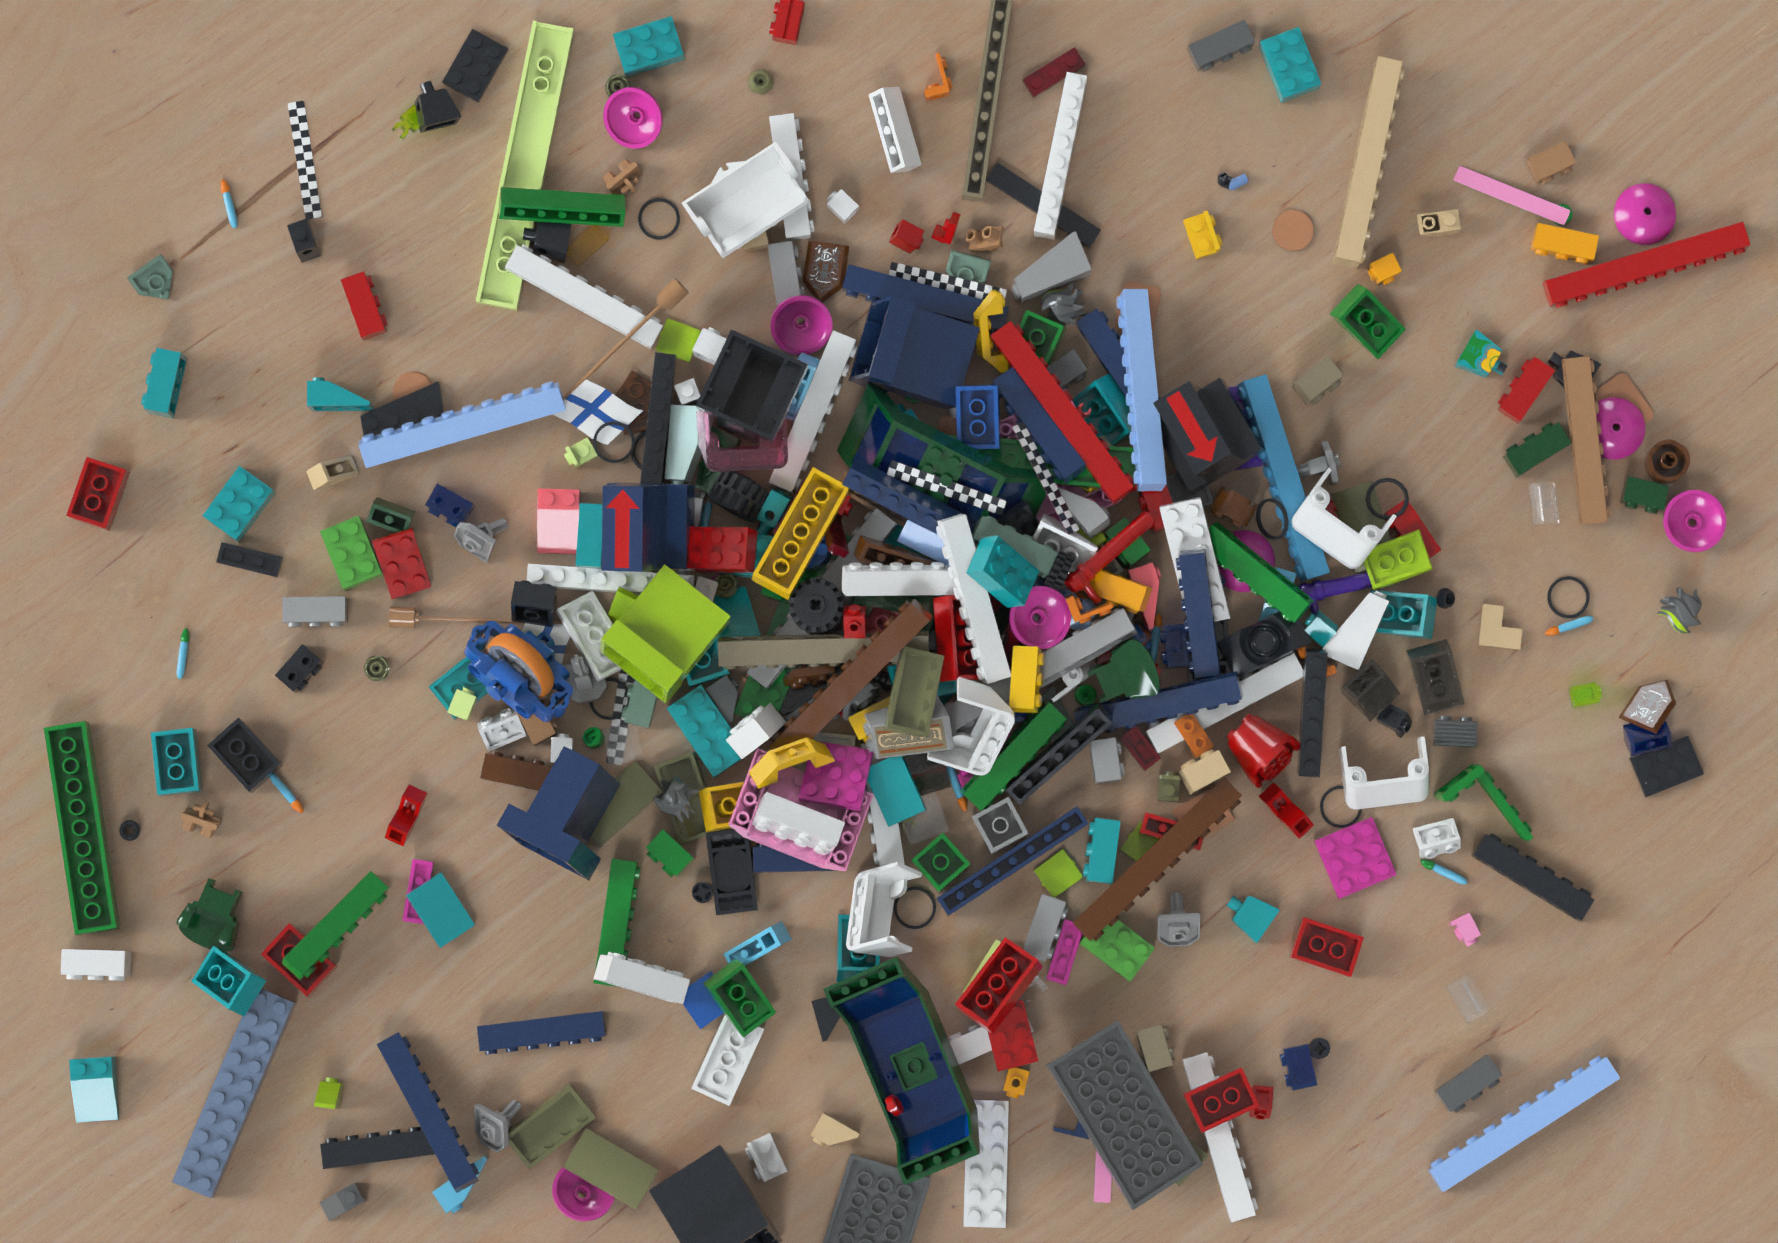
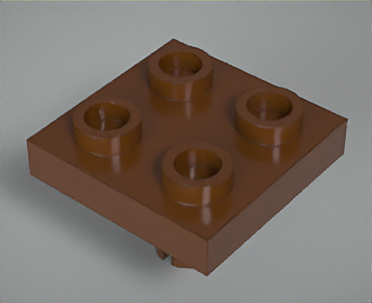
[783,664,835,689]

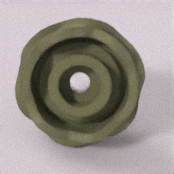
[748,69,774,95]
[605,75,631,97]
[714,574,738,598]
[363,655,390,681]

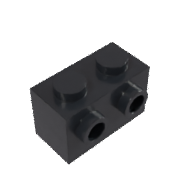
[275,644,323,693]

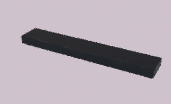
[986,163,1101,248]

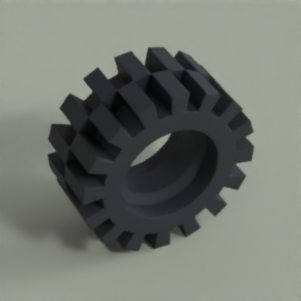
[1043,550,1075,591]

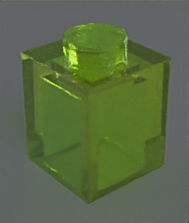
[1568,682,1602,709]

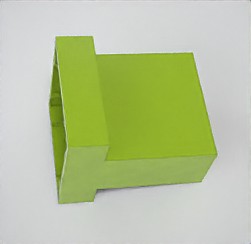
[601,564,731,704]

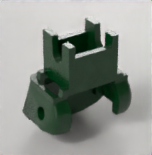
[1087,637,1160,703]
[176,878,243,951]

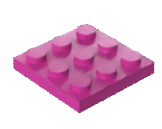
[799,741,874,811]
[1314,817,1397,899]

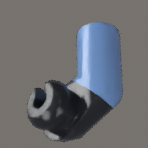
[1217,172,1249,190]

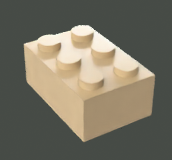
[1178,749,1231,795]

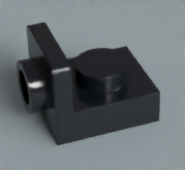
[1376,702,1412,738]

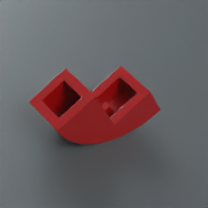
[1258,782,1314,839]
[385,784,428,847]

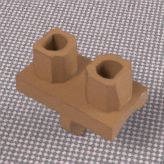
[603,159,643,195]
[966,226,1005,252]
[180,801,222,838]

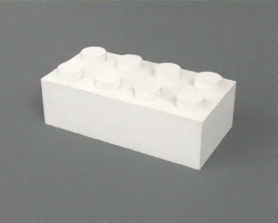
[751,792,845,855]
[593,952,690,1004]

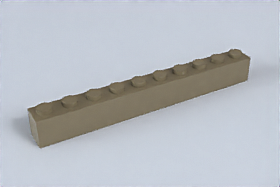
[962,0,1012,203]
[718,631,929,669]

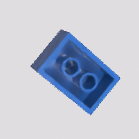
[956,384,1001,449]

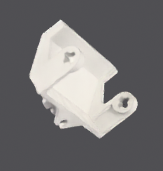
[682,142,810,258]

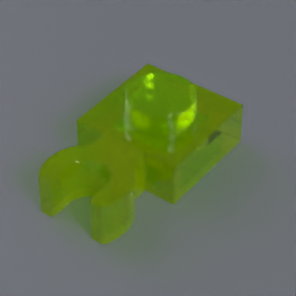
[392,104,419,139]

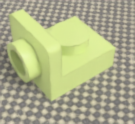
[564,437,598,468]

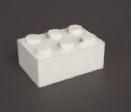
[61,949,132,981]

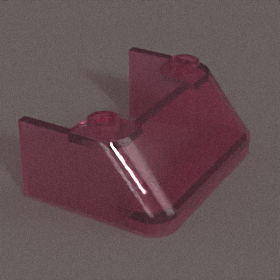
[696,410,788,472]

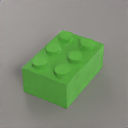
[320,516,383,591]
[1079,920,1155,982]

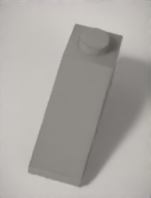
[1058,488,1110,539]

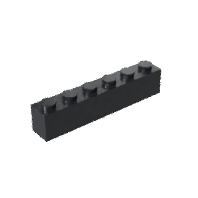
[1297,648,1328,777]
[1006,702,1113,805]
[1471,833,1594,922]
[320,1127,435,1169]

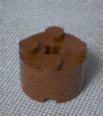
[1644,439,1690,484]
[1211,485,1258,529]

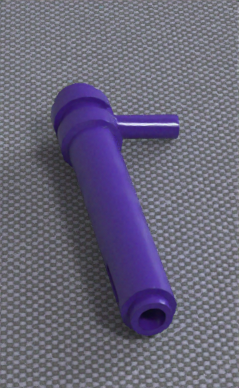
[1297,572,1405,615]

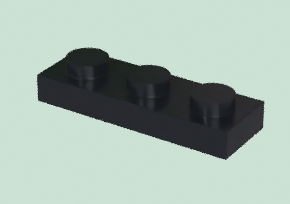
[216,542,283,578]

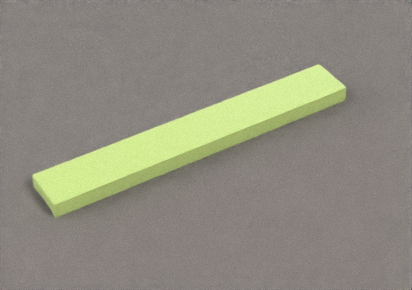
[476,21,574,311]

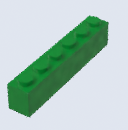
[499,187,626,227]
[1209,522,1314,623]
[960,700,1067,811]
[593,859,641,987]
[282,871,389,980]

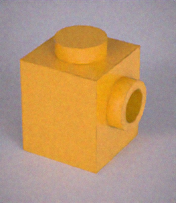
[1368,253,1402,285]
[1003,1067,1030,1099]

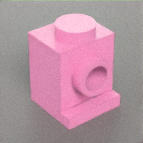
[1449,913,1481,947]

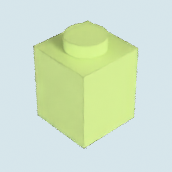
[448,687,478,721]

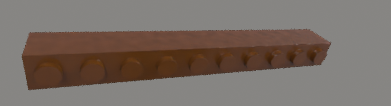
[768,599,932,750]
[1072,777,1242,942]

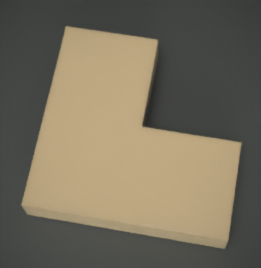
[1478,604,1522,650]

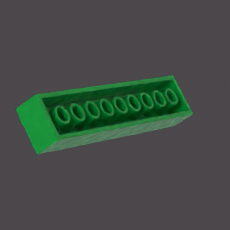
[44,721,120,935]

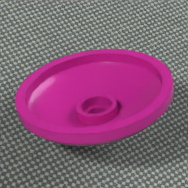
[603,87,663,149]
[1614,183,1676,245]
[770,295,833,355]
[1596,397,1645,460]
[1663,490,1726,552]
[1216,530,1275,592]
[1009,586,1071,649]
[552,1167,615,1222]

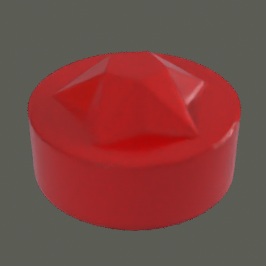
[885,1095,904,1116]

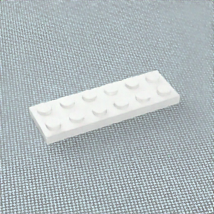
[1159,497,1231,622]
[963,1100,1009,1228]

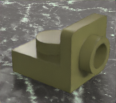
[1157,771,1181,802]

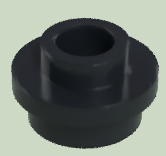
[1436,588,1455,609]
[119,820,141,841]

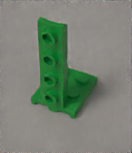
[1433,763,1534,841]

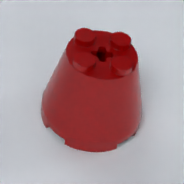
[1227,714,1300,788]

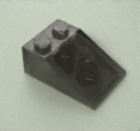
[1406,639,1465,715]

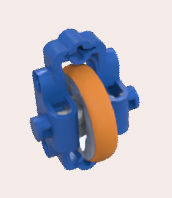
[464,621,573,722]

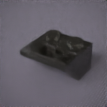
[1341,659,1401,722]
[904,753,951,796]

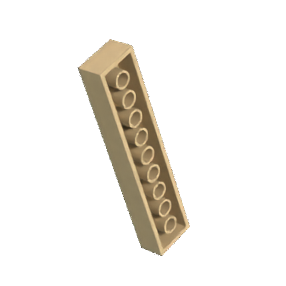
[1332,56,1405,269]

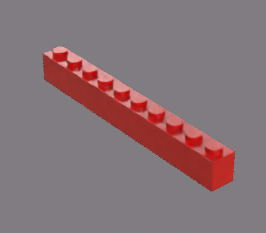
[1543,222,1751,309]
[991,321,1134,505]

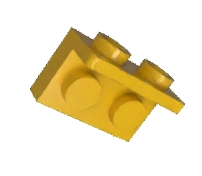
[1183,211,1222,260]

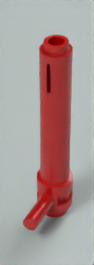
[1064,510,1157,604]

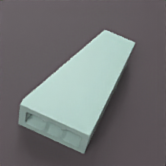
[665,405,715,484]

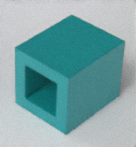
[1304,610,1338,647]

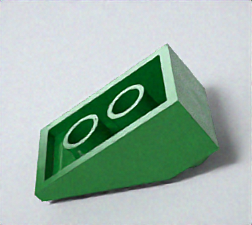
[1330,284,1406,359]
[702,959,777,1038]

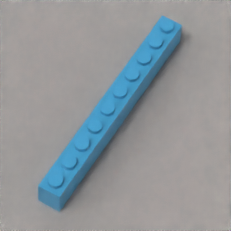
[1237,374,1330,582]

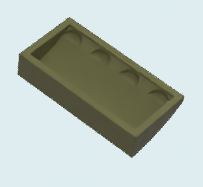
[1331,481,1391,574]
[884,646,944,737]
[653,752,707,845]
[591,761,662,847]
[508,1083,596,1170]
[563,1128,659,1210]

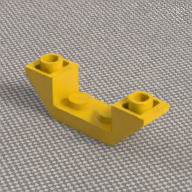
[973,290,1010,374]
[749,737,835,789]

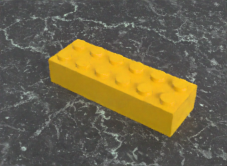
[752,467,850,600]

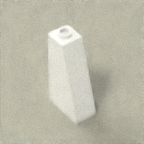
[1323,590,1389,670]

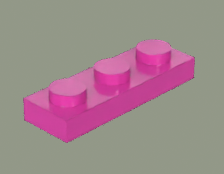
[402,859,434,924]
[1046,919,1082,985]

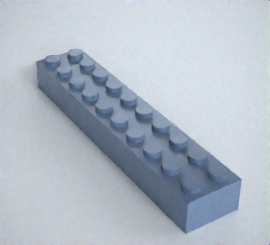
[172,988,296,1198]

